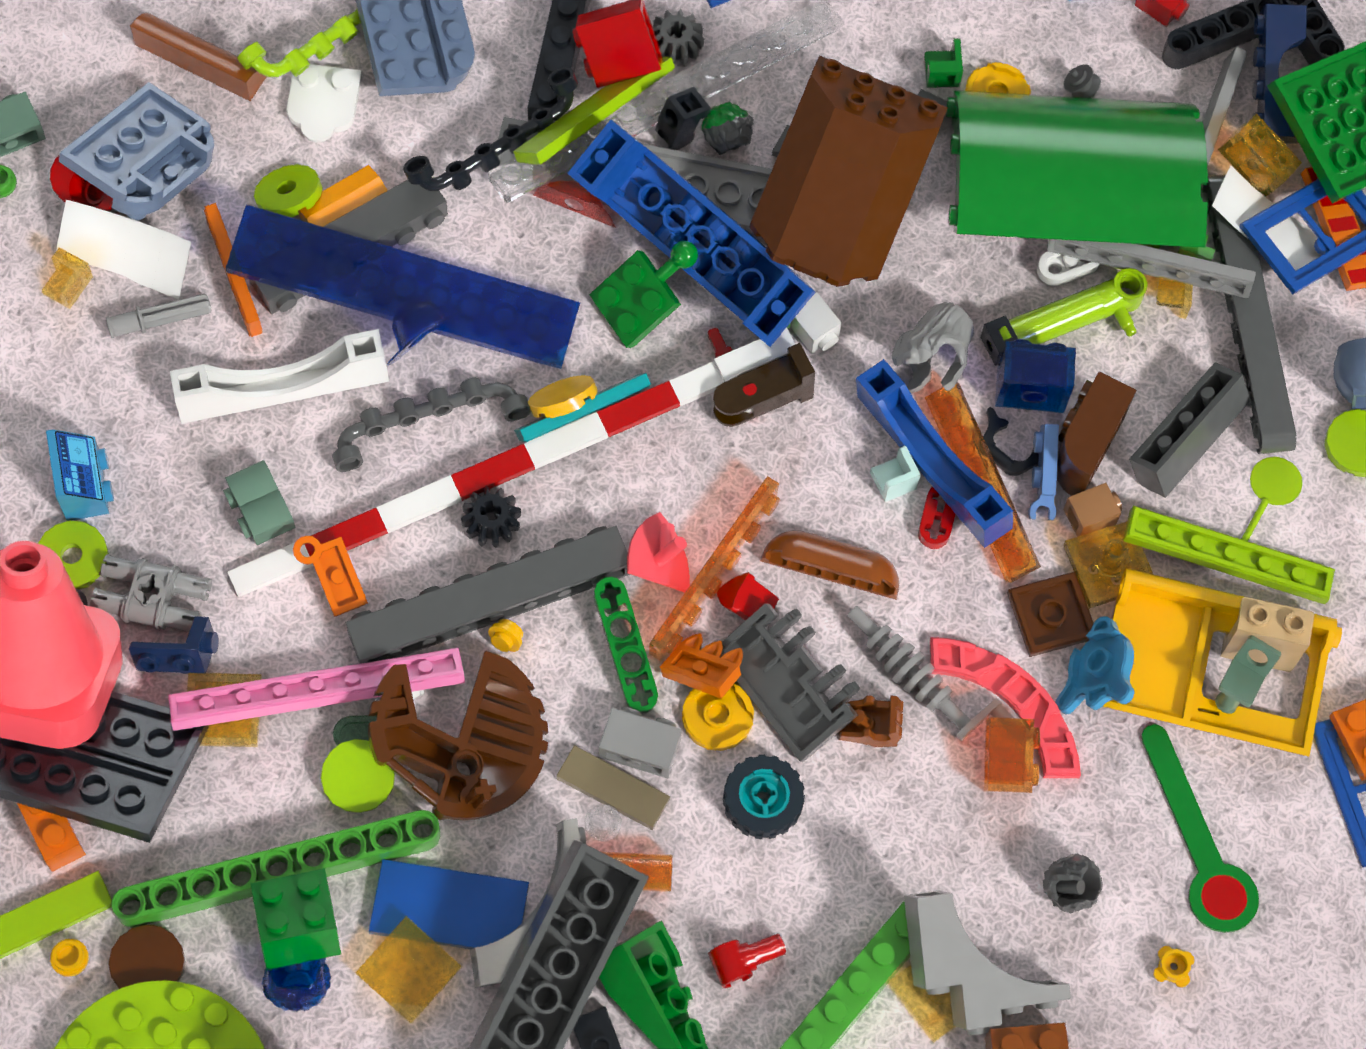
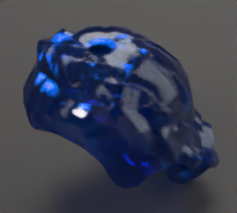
[262,958,331,1012]

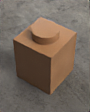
[1063,483,1122,539]

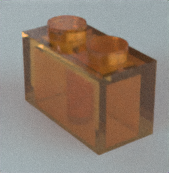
[984,717,1040,793]

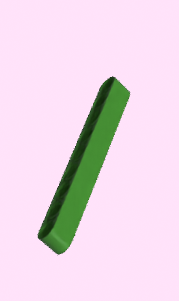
[112,810,440,928]

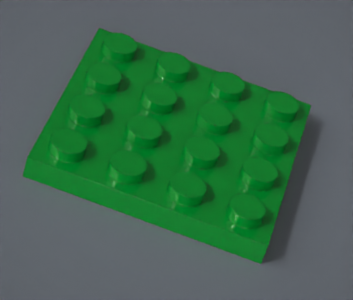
[1267,41,1366,204]

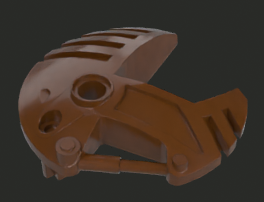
[368,651,548,820]

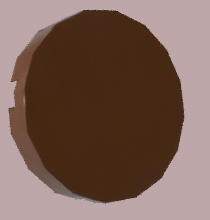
[108,925,186,989]

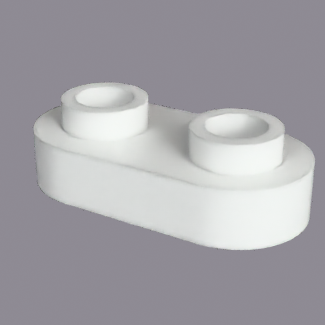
[1037,251,1101,286]

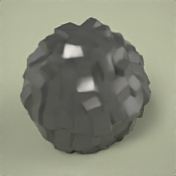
[1043,854,1103,913]

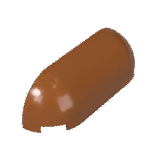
[760,530,899,600]

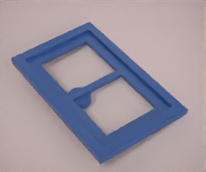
[1239,179,1366,295]

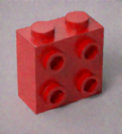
[573,0,663,88]

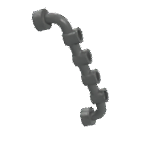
[332,377,531,472]

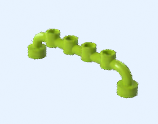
[237,9,361,77]

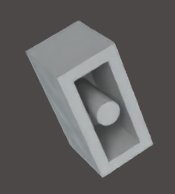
[599,707,682,779]

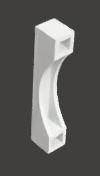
[170,329,389,424]

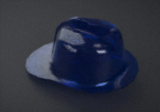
[387,294,456,366]

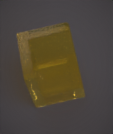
[42,247,93,309]
[1154,276,1193,319]

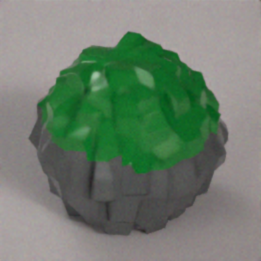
[701,101,754,155]

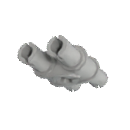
[90,554,212,632]

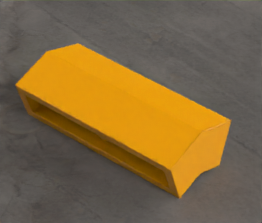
[298,165,388,233]

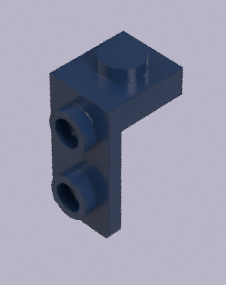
[129,616,219,674]

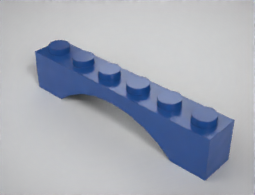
[856,359,1013,548]

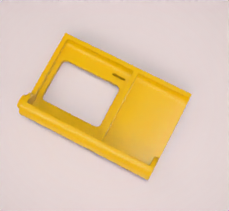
[1102,568,1342,757]

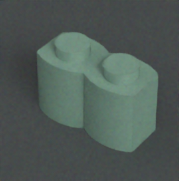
[223,460,296,545]

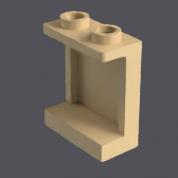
[1220,597,1314,672]

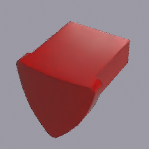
[717,572,779,621]

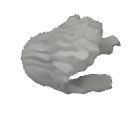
[892,302,974,393]

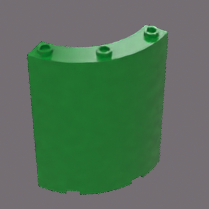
[946,90,1208,248]

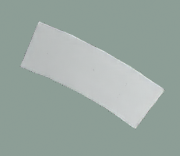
[1212,165,1322,284]
[55,200,191,300]

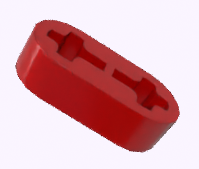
[918,487,955,549]

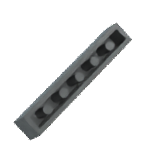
[247,180,448,315]

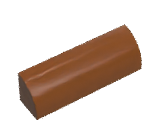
[130,12,267,101]

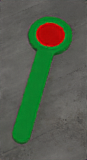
[1141,725,1259,933]

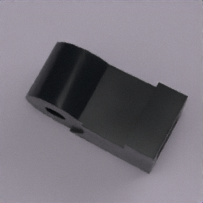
[655,86,711,150]

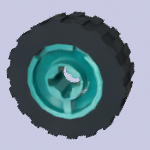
[723,754,805,839]

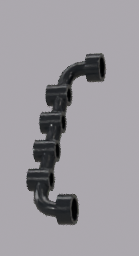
[403,67,578,191]

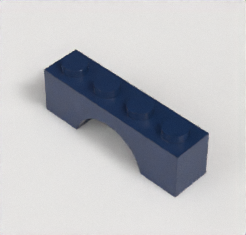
[1252,4,1306,144]

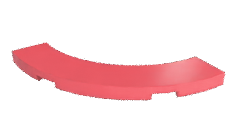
[930,637,1081,778]

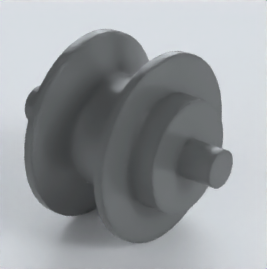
[1064,64,1101,98]

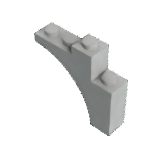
[470,818,586,988]
[904,890,1071,1035]

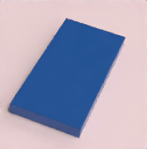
[369,859,529,950]

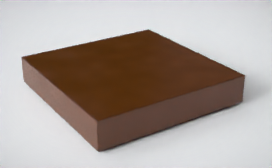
[1007,572,1094,657]

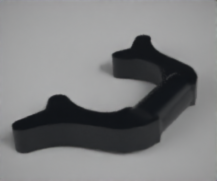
[980,407,1039,476]

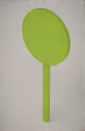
[1241,457,1302,541]

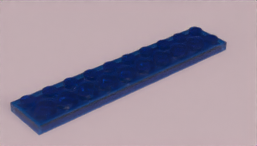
[226,205,580,369]

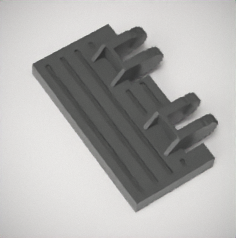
[720,603,860,762]

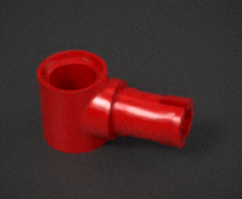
[708,933,786,988]

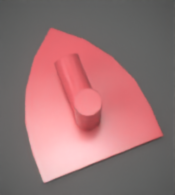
[627,512,690,593]

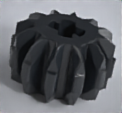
[461,486,521,548]

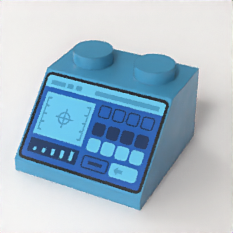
[46,429,114,521]

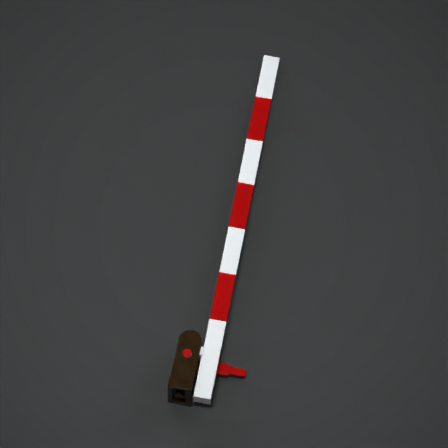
[227,327,815,597]

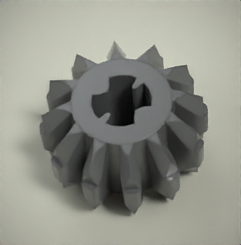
[653,9,704,66]

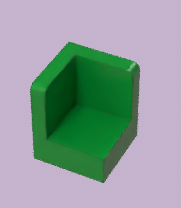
[924,38,963,88]

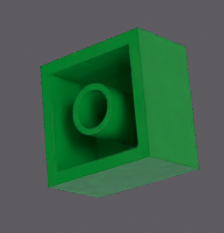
[250,868,341,970]

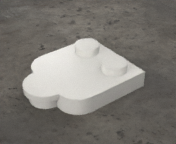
[287,64,362,142]

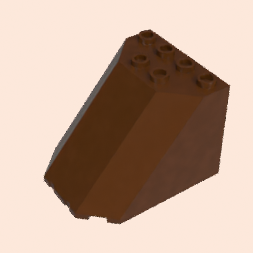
[749,55,948,287]

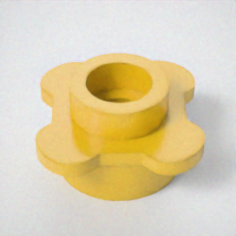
[1153,946,1194,988]

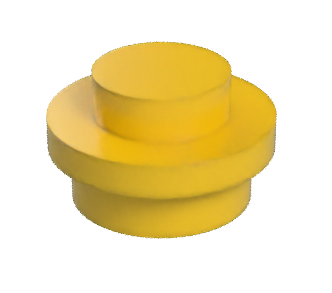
[488,619,524,652]
[50,939,89,977]

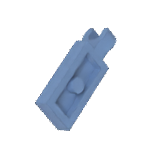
[1028,424,1059,521]

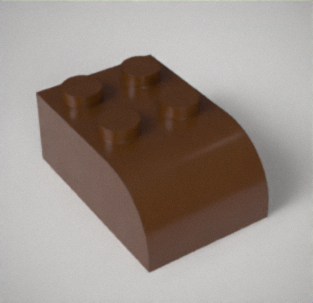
[1057,371,1137,496]

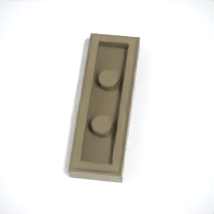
[556,745,670,830]

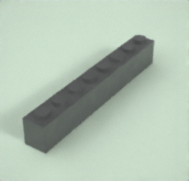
[345,526,631,664]

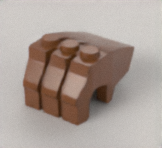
[838,695,904,747]

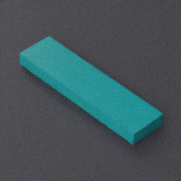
[514,373,651,442]

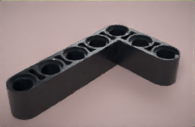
[1162,0,1345,69]

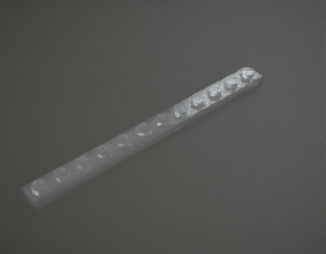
[488,0,843,203]

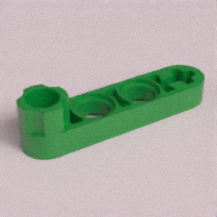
[594,577,658,714]

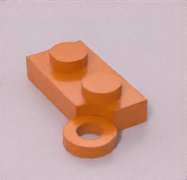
[293,536,368,617]

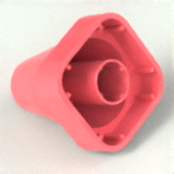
[0,541,123,749]

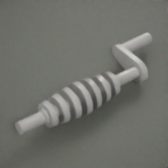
[847,606,1031,745]

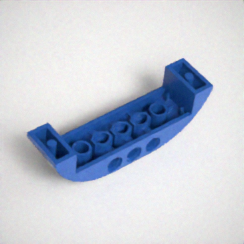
[567,120,815,347]

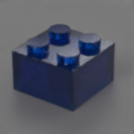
[995,339,1076,413]

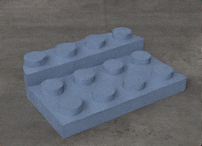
[355,0,475,96]
[59,82,214,220]

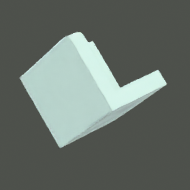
[870,446,921,502]

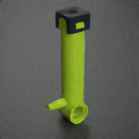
[980,268,1148,366]

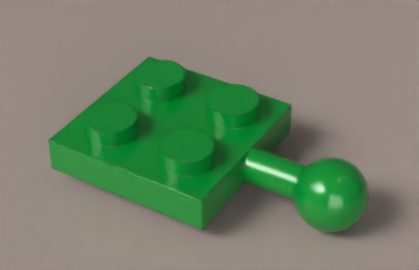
[589,241,698,348]

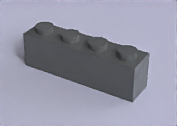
[1129,362,1251,498]

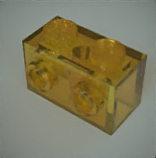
[1218,113,1302,197]

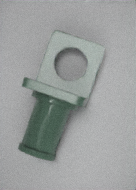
[1215,635,1281,714]

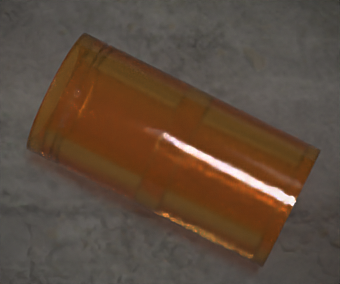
[602,852,673,892]

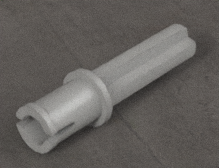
[106,294,211,339]

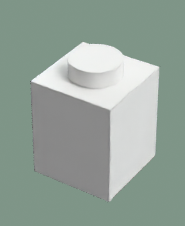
[790,292,842,354]

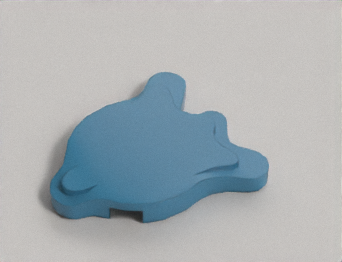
[1055,616,1135,715]

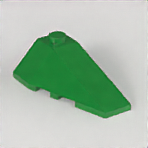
[599,920,708,1049]

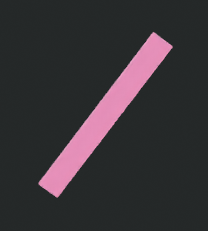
[168,648,465,731]

